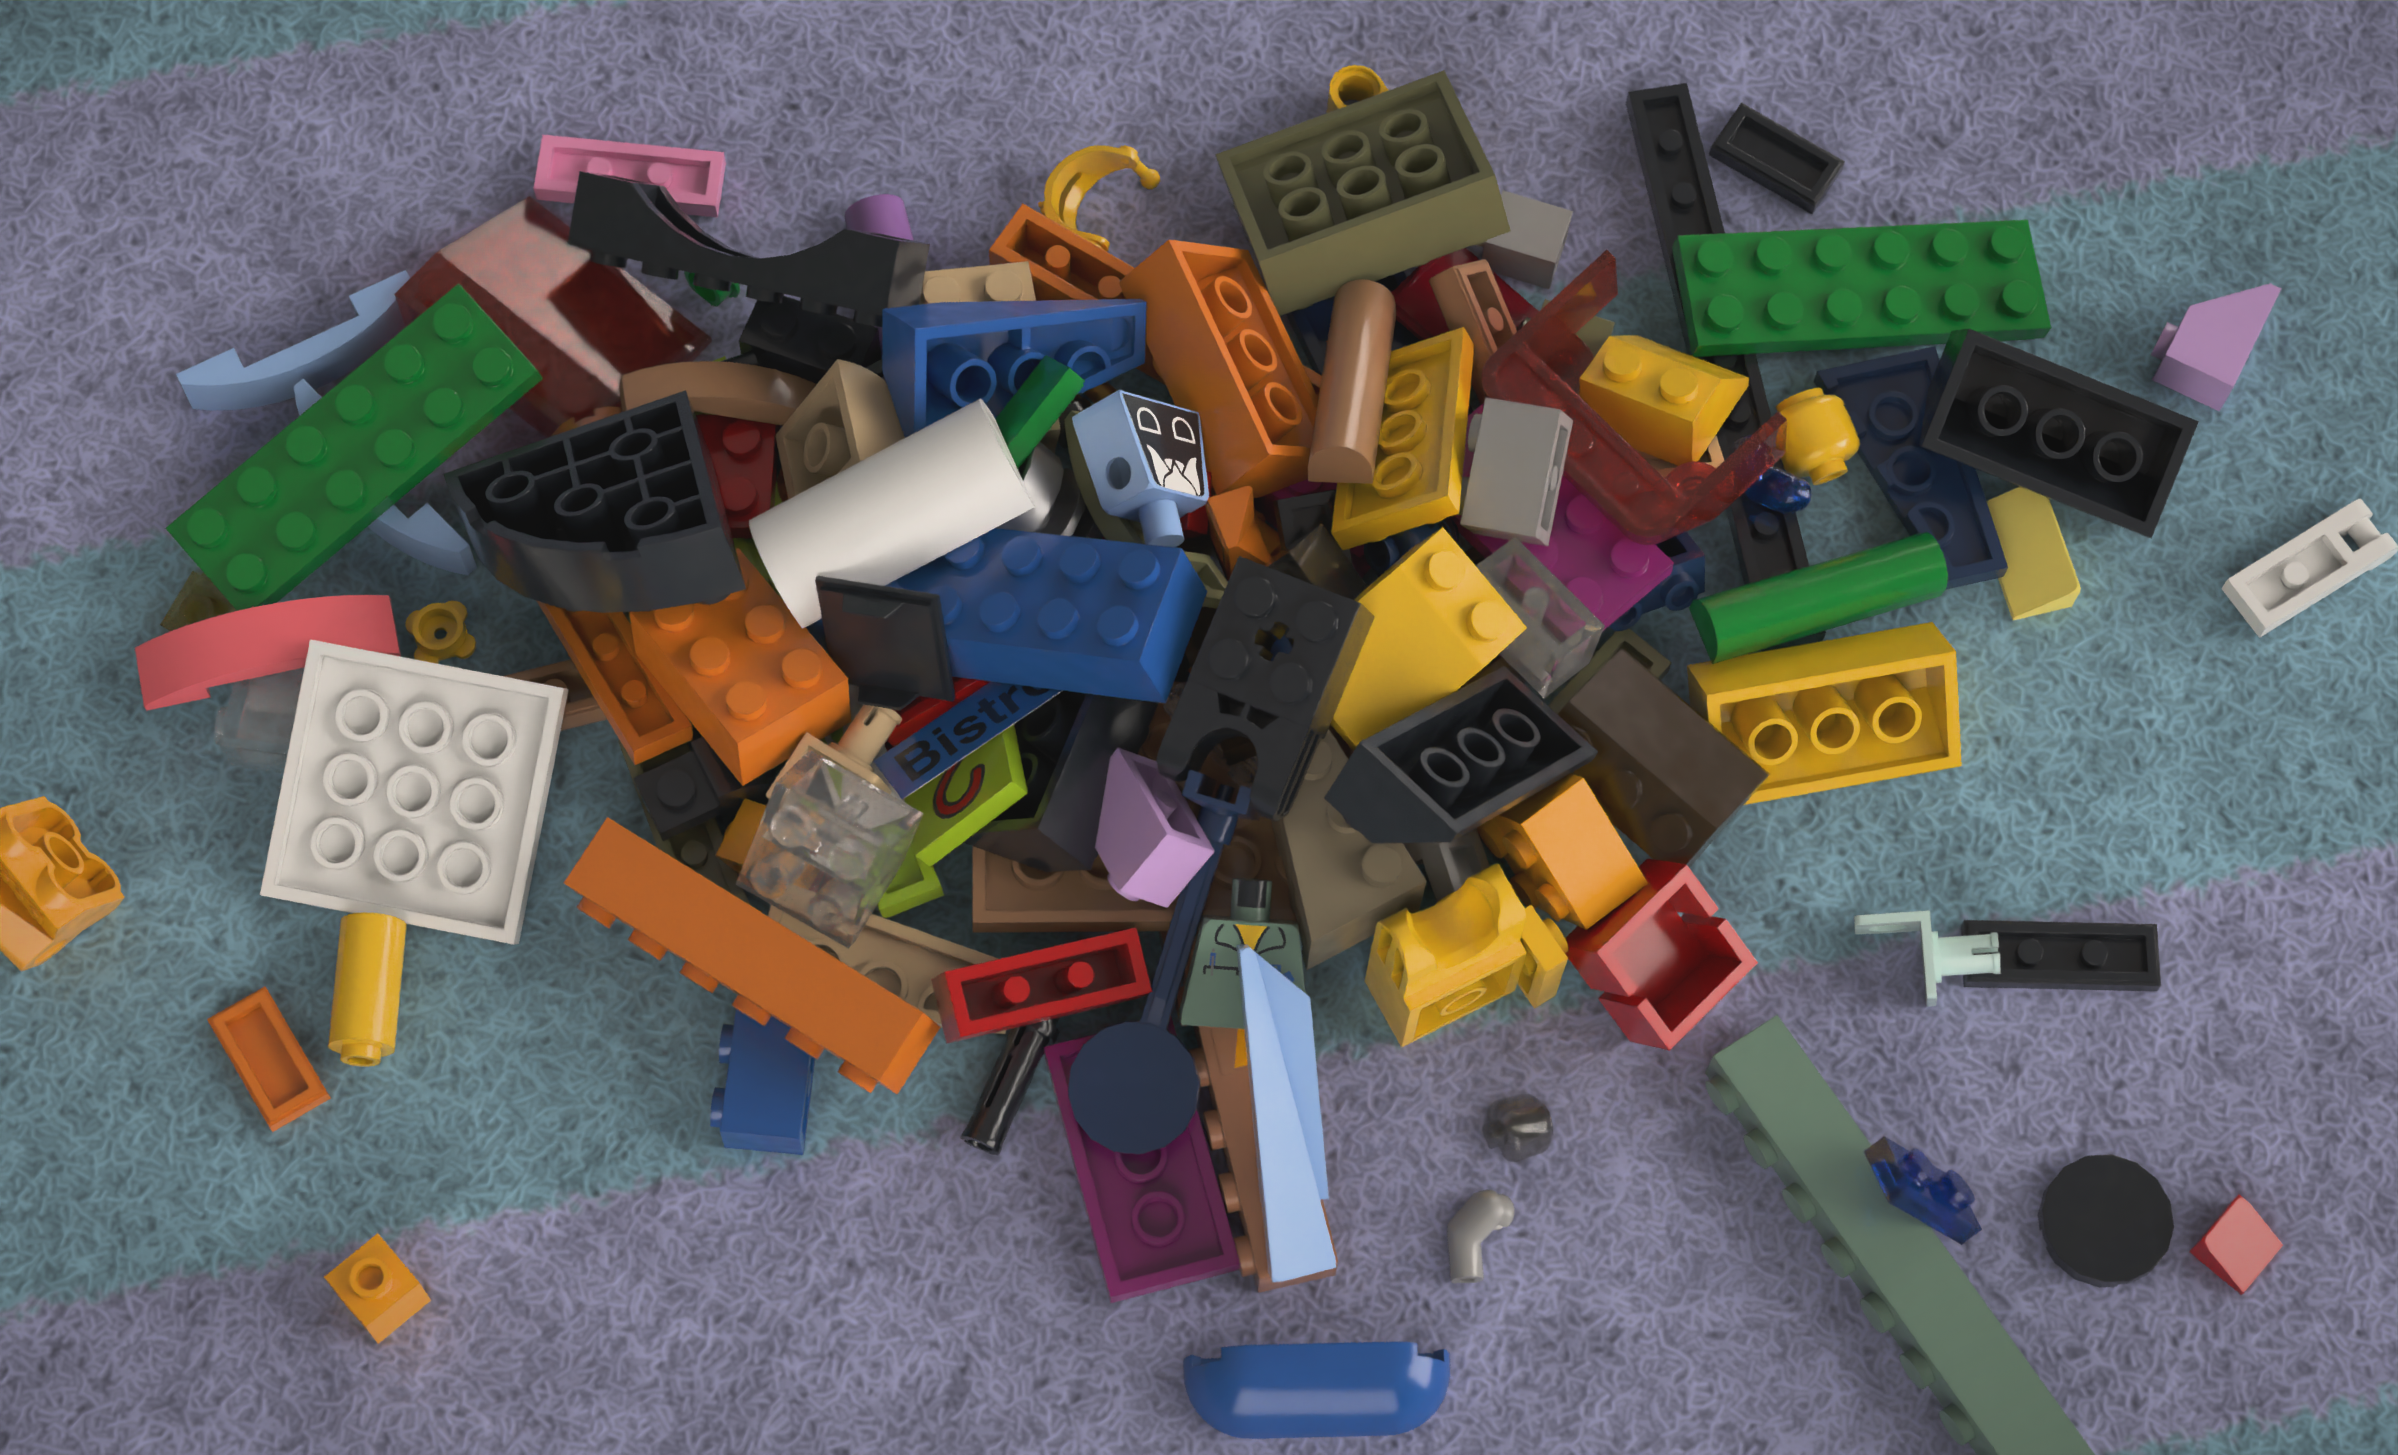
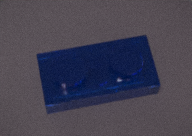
[1864,1136,1982,1245]

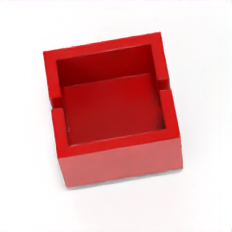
[1565,858,1758,1051]

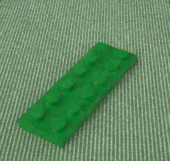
[1672,220,2051,357]
[165,283,543,611]

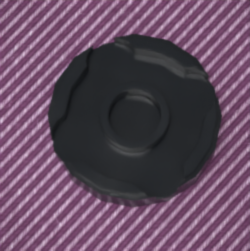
[2038,1154,2174,1288]

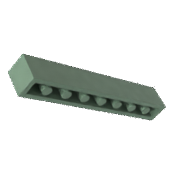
[1705,1015,2095,1455]

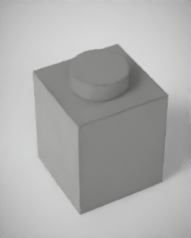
[1478,190,1573,289]

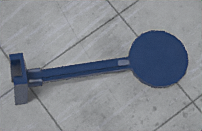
[1068,770,1260,1154]

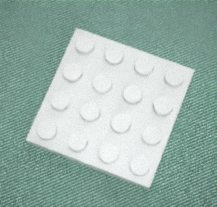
[260,639,569,945]

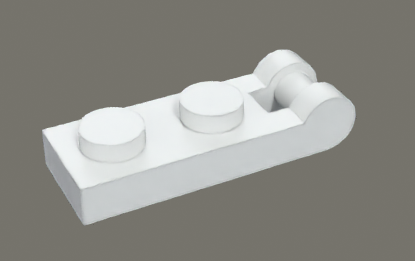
[2222,499,2398,638]

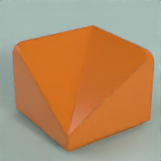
[1205,486,1274,581]

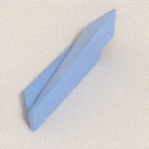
[1236,944,1336,1282]

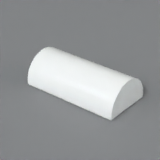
[749,398,1034,629]

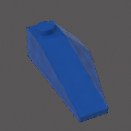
[882,299,1147,438]

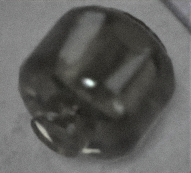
[1482,1094,1553,1162]

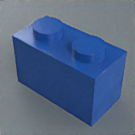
[710,1009,815,1155]

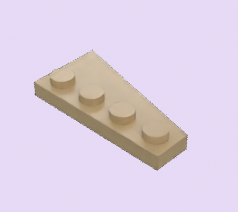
[737,881,1006,1034]

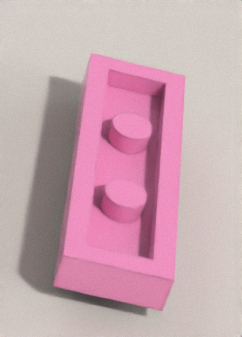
[533,135,726,217]

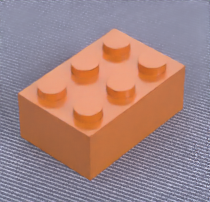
[629,548,852,786]

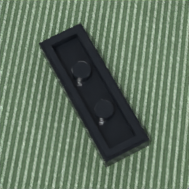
[1961,920,2161,991]

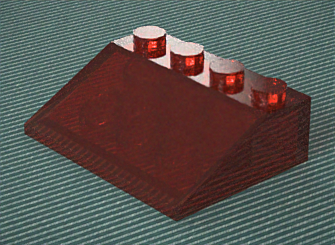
[394,196,712,438]

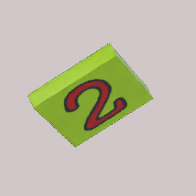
[905,724,1028,867]

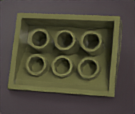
[1215,70,1511,316]

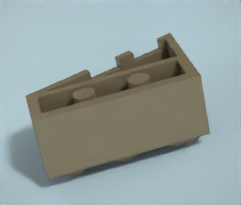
[1271,728,1426,971]

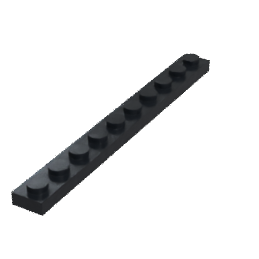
[1626,83,1826,652]

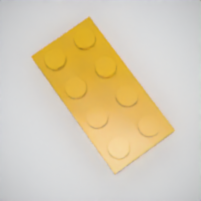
[1331,327,1474,550]

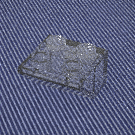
[736,750,924,949]

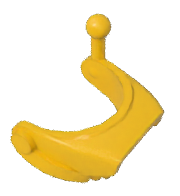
[1038,145,1161,251]

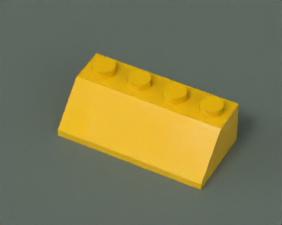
[1687,622,1962,805]

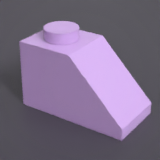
[2151,284,2281,411]
[1095,748,1215,908]

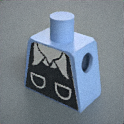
[1072,390,1209,547]

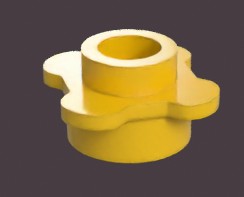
[405,600,476,664]

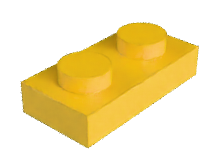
[1517,905,1569,1009]

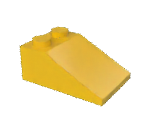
[1330,527,1527,751]

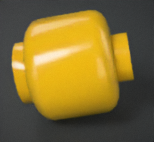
[1768,388,1860,485]

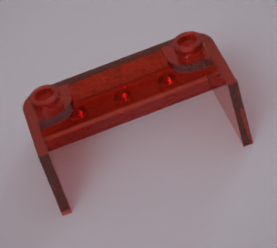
[1482,250,1787,545]

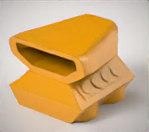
[0,796,125,971]

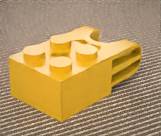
[1364,863,1527,1048]

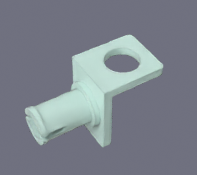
[1854,910,2001,1007]

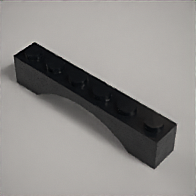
[567,171,930,327]

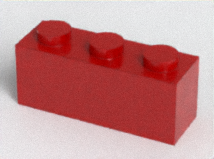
[931,927,1152,1044]

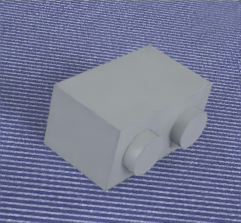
[1458,397,1573,546]

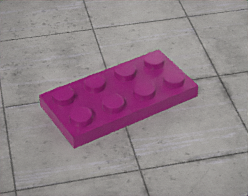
[1450,392,1674,651]
[1044,1017,1240,1303]

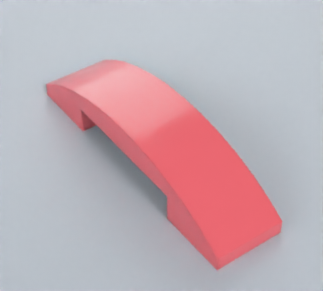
[135,595,401,711]

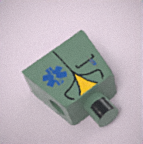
[1179,878,1305,1029]

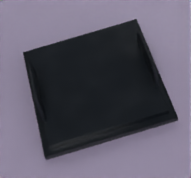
[815,576,956,711]

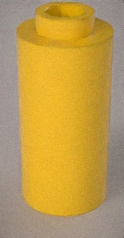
[328,913,407,1067]

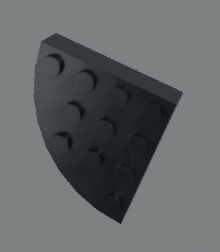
[443,390,746,613]

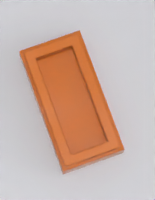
[207,986,331,1132]

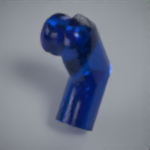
[1733,435,1812,513]

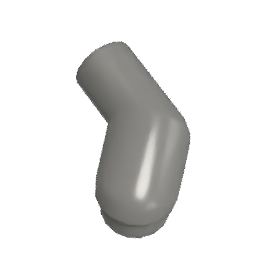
[1447,1189,1515,1284]

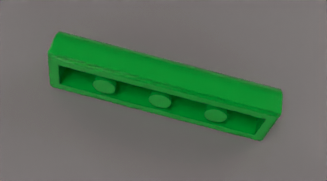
[1689,532,1948,664]

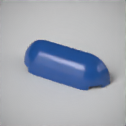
[1183,1342,1450,1439]

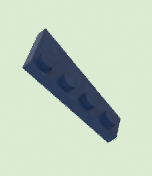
[1813,346,2008,590]

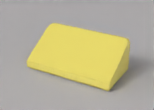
[1986,487,2081,621]

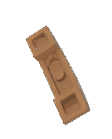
[619,361,817,426]

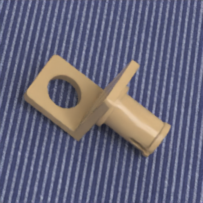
[766,704,902,814]

